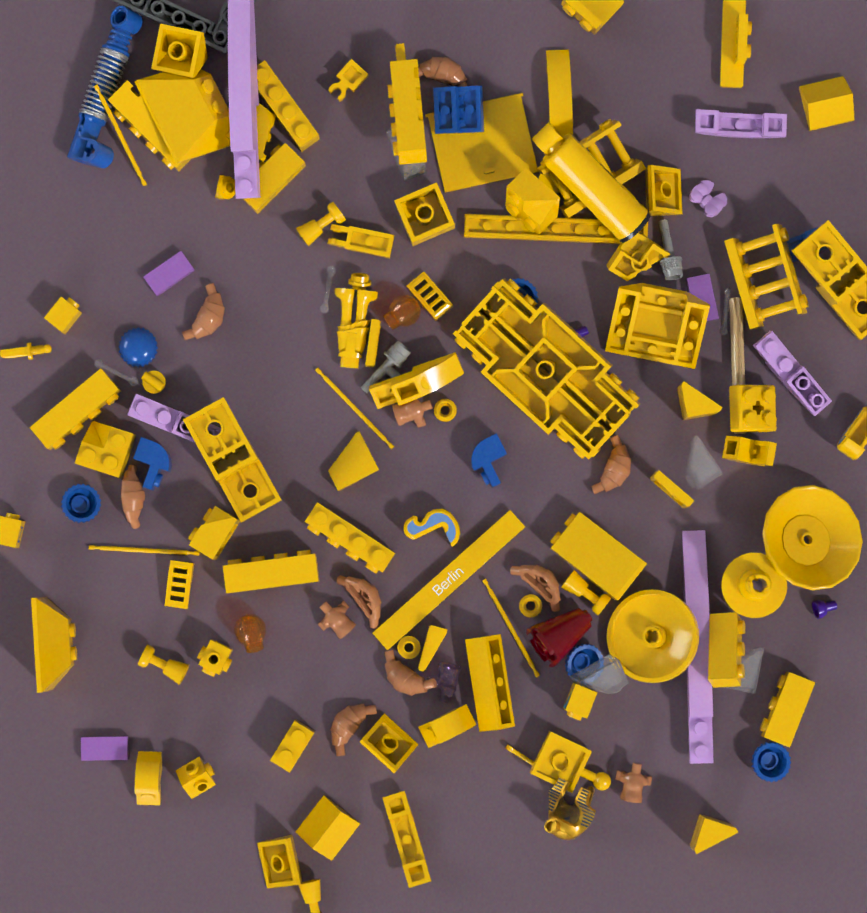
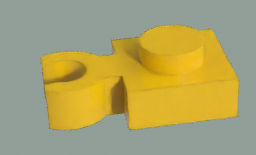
[328,59,369,102]

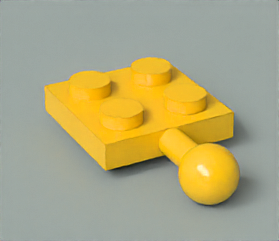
[529,731,611,793]

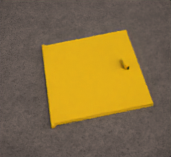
[425,93,538,193]

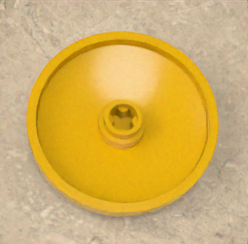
[607,589,699,683]

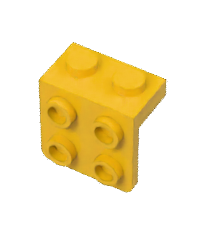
[561,0,624,35]

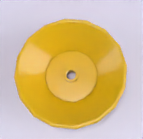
[762,485,863,590]

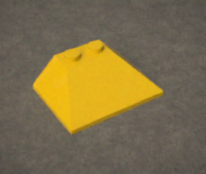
[135,69,230,164]
[605,283,710,369]
[31,597,77,693]

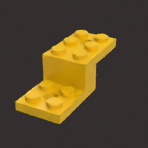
[791,220,867,340]
[183,397,282,523]

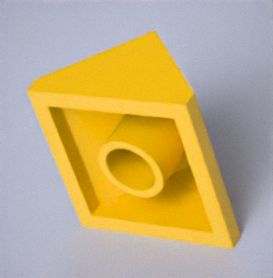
[151,24,208,78]
[799,76,854,131]
[645,165,682,216]
[677,381,723,420]
[360,713,419,773]
[295,795,360,861]
[690,814,738,854]
[257,835,302,888]

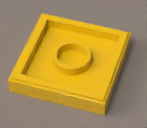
[650,470,695,508]

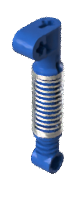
[67,5,142,168]

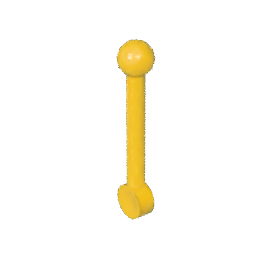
[505,744,534,766]

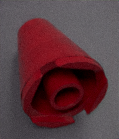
[526,608,592,667]

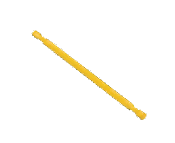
[94,84,147,186]
[315,368,395,450]
[89,545,200,556]
[482,579,540,678]

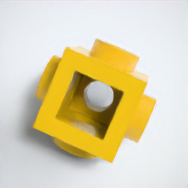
[197,639,233,677]
[175,756,216,799]

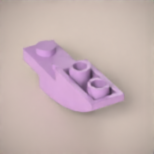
[753,331,832,416]
[127,394,221,442]

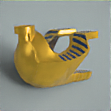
[544,777,596,840]

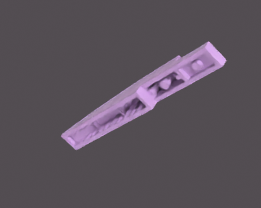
[228,0,261,199]
[682,530,714,764]

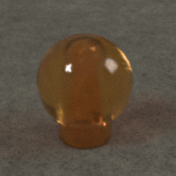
[383,295,421,330]
[234,614,266,653]

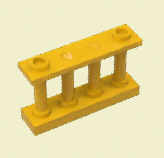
[536,119,646,218]
[724,224,809,329]

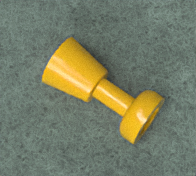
[296,202,346,247]
[561,569,611,616]
[138,644,190,685]
[298,879,321,913]

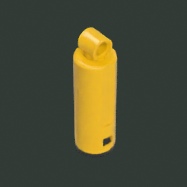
[532,122,651,243]

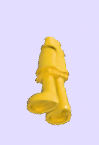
[335,288,378,369]

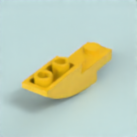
[369,352,464,409]

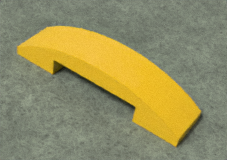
[546,49,573,136]
[382,791,431,888]

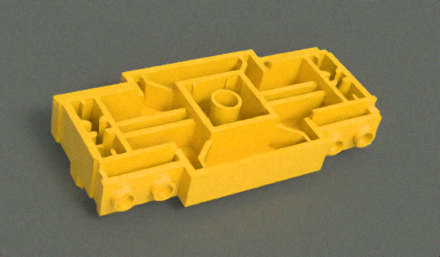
[453,278,641,459]

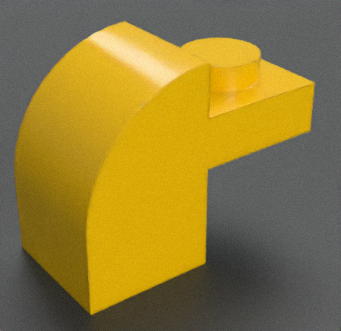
[722,436,777,466]
[418,704,477,748]
[135,751,162,805]

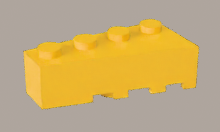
[387,59,427,165]
[108,80,191,172]

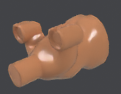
[392,399,433,428]
[318,601,356,639]
[615,763,652,803]

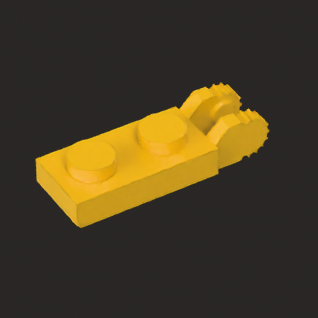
[327,224,394,259]

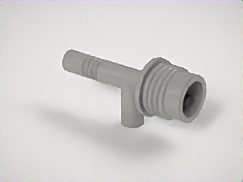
[659,219,683,280]
[361,341,411,393]

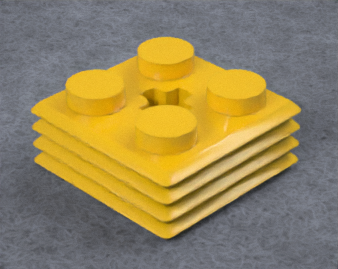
[729,385,777,432]

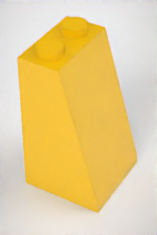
[550,512,647,600]

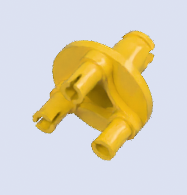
[721,553,787,618]

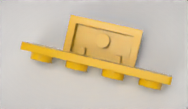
[720,0,752,88]

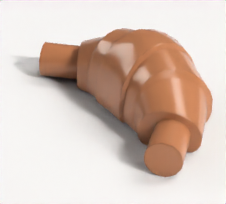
[418,57,468,87]
[182,283,225,340]
[591,435,632,494]
[121,465,145,529]
[510,565,561,612]
[337,575,382,629]
[384,650,437,696]
[330,704,377,756]

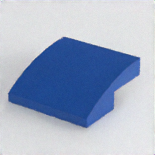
[433,86,484,134]

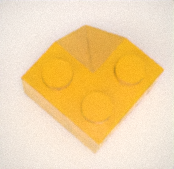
[505,168,560,235]
[394,182,455,246]
[75,421,136,479]
[188,506,240,560]

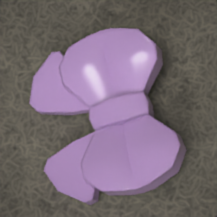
[689,180,727,218]

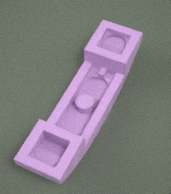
[695,109,787,138]

